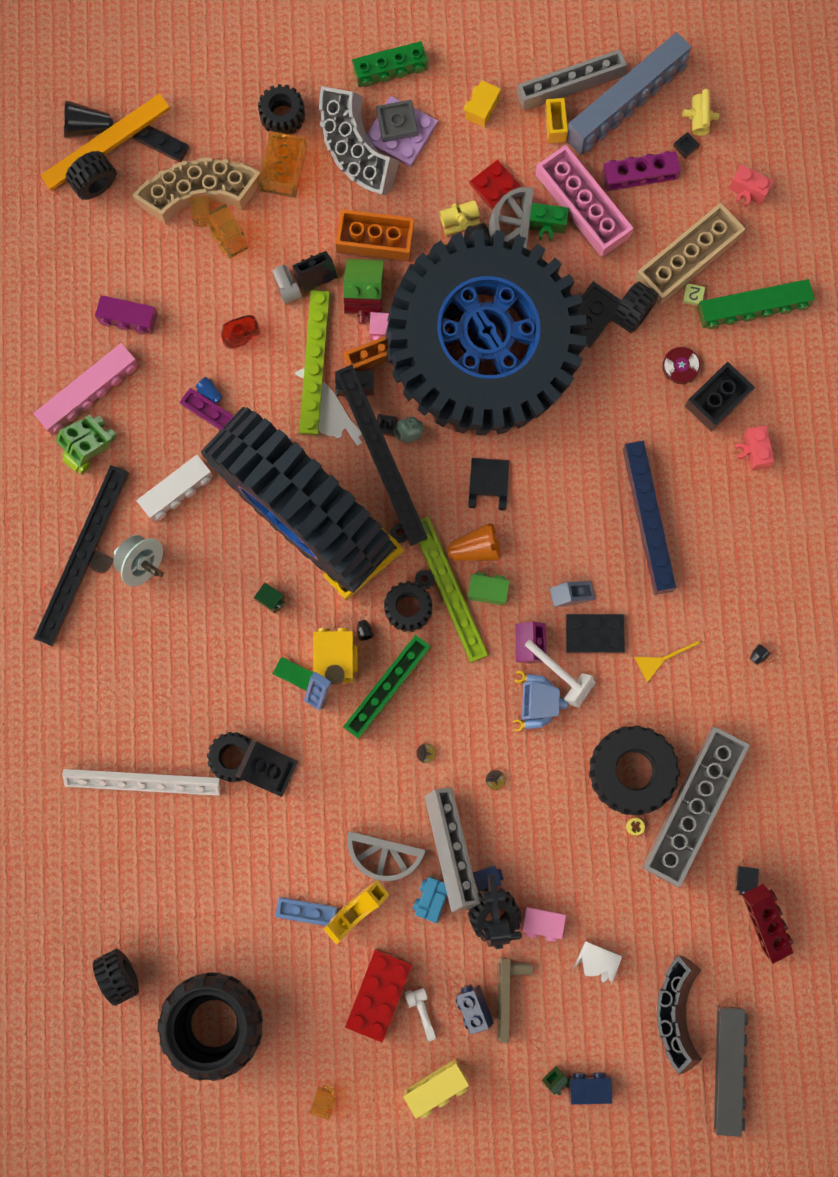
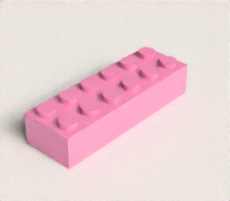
[535,145,634,258]

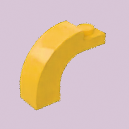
[324,880,390,944]

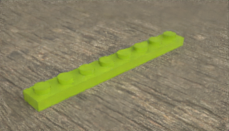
[299,290,330,436]

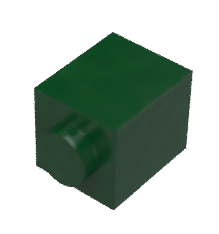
[253,582,285,613]

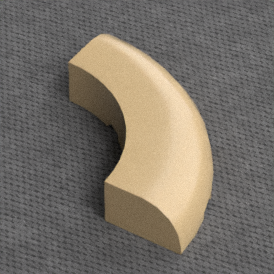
[132,158,261,224]

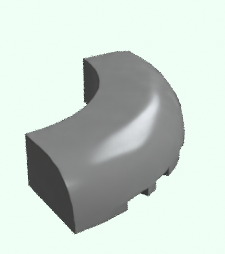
[319,86,399,195]

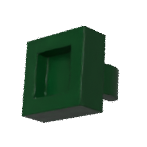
[542,1066,569,1095]

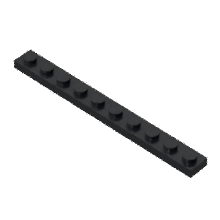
[335,365,428,546]
[34,465,129,647]

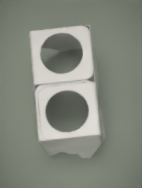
[572,941,622,985]

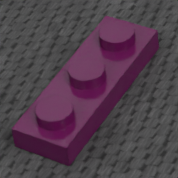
[179,388,234,430]

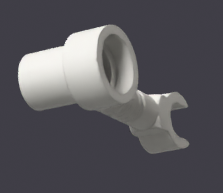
[404,988,436,1042]

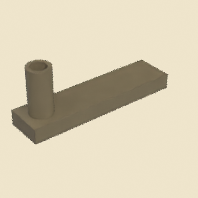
[497,958,533,1043]

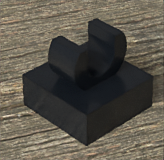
[377,414,397,437]

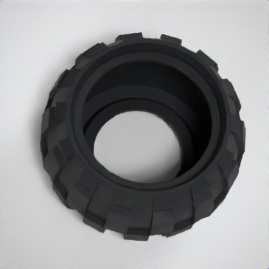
[157,972,263,1081]

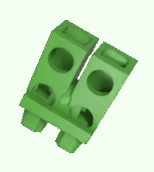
[56,415,116,467]

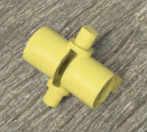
[682,89,719,136]
[439,200,480,236]

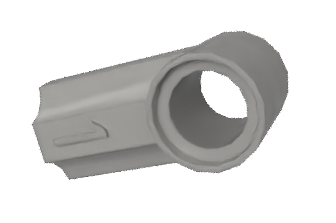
[273,265,302,304]

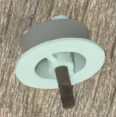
[114,535,164,587]

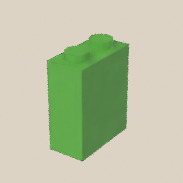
[343,259,384,299]

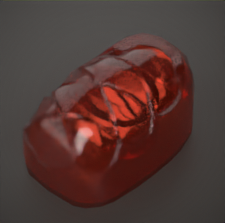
[221,315,261,349]

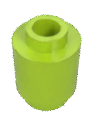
[62,451,91,475]

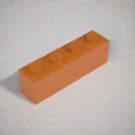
[343,336,389,371]

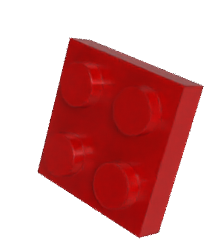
[469,159,521,210]

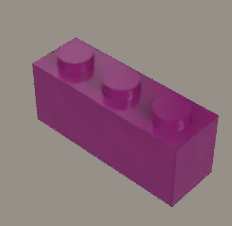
[95,295,158,334]

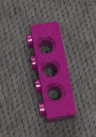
[602,151,681,191]

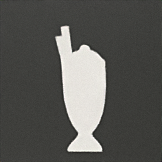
[295,368,362,446]

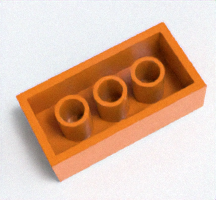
[336,209,415,261]

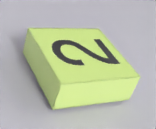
[683,284,705,306]

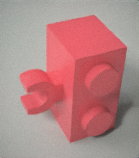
[729,164,774,207]
[734,426,774,471]

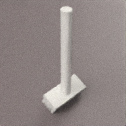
[525,640,596,708]

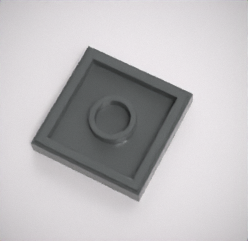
[376,100,418,142]

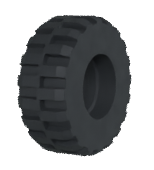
[589,725,680,815]

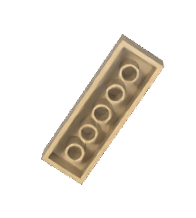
[635,203,746,306]

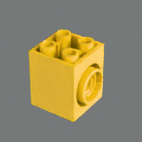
[313,628,358,683]

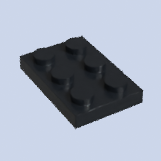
[578,281,621,348]
[566,614,625,653]
[235,740,298,797]

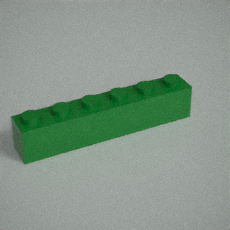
[697,279,815,329]
[343,634,431,740]

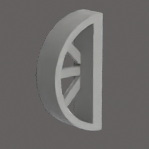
[489,187,534,248]
[347,831,426,881]

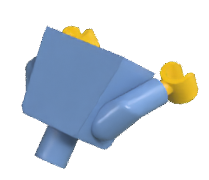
[512,671,568,731]

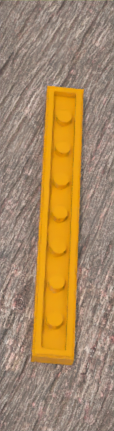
[40,93,171,192]

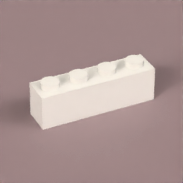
[136,455,213,522]

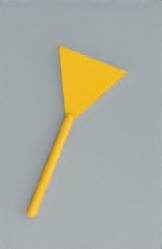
[634,641,700,682]

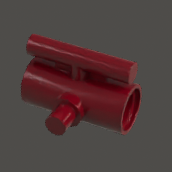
[343,297,382,325]

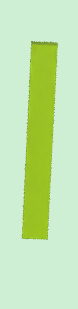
[419,516,488,663]

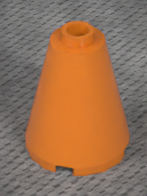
[447,523,501,561]

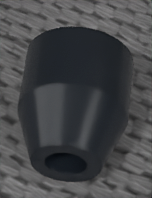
[357,620,374,641]
[750,644,771,665]

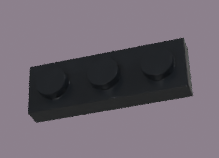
[132,125,189,162]

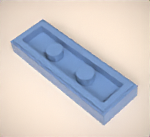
[304,671,331,710]
[275,897,338,926]

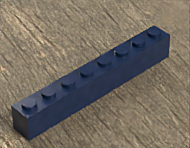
[623,440,676,595]

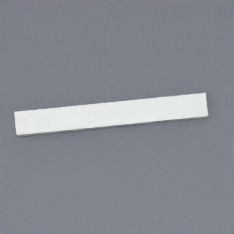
[62,769,221,796]

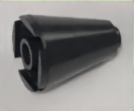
[64,101,113,139]

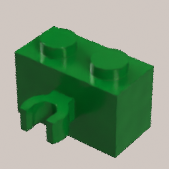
[529,203,569,241]

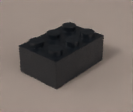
[685,361,755,432]

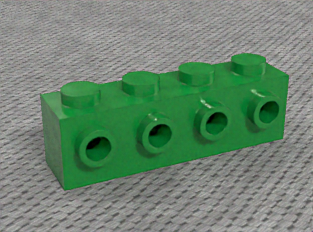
[352,41,428,87]

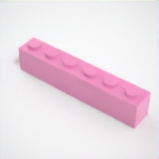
[33,343,138,435]

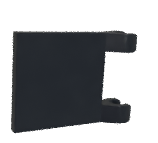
[468,458,509,510]

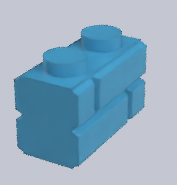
[413,877,447,923]

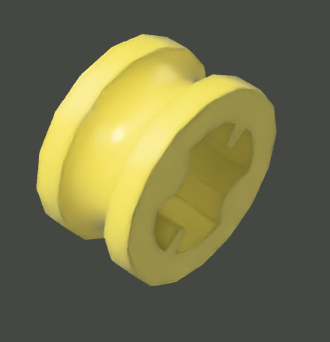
[626,818,645,836]

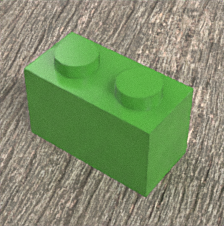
[467,572,510,606]

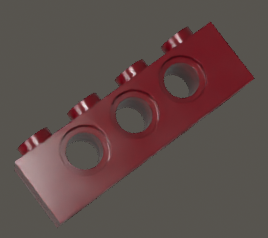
[742,884,794,964]

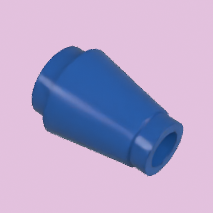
[195,377,223,404]

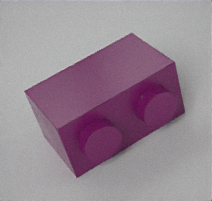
[515,621,546,664]

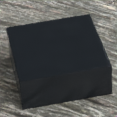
[673,132,700,159]

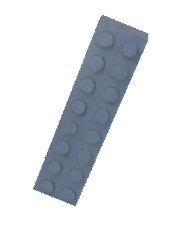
[566,32,692,155]

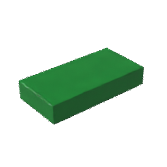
[272,657,313,691]

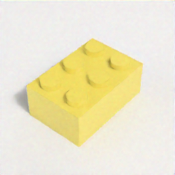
[403,1058,469,1119]

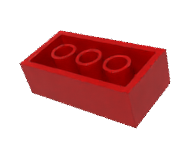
[345,949,412,1043]

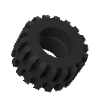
[258,84,305,137]
[66,151,117,200]
[612,281,658,333]
[384,581,432,632]
[207,732,251,782]
[468,888,522,942]
[93,949,139,1006]

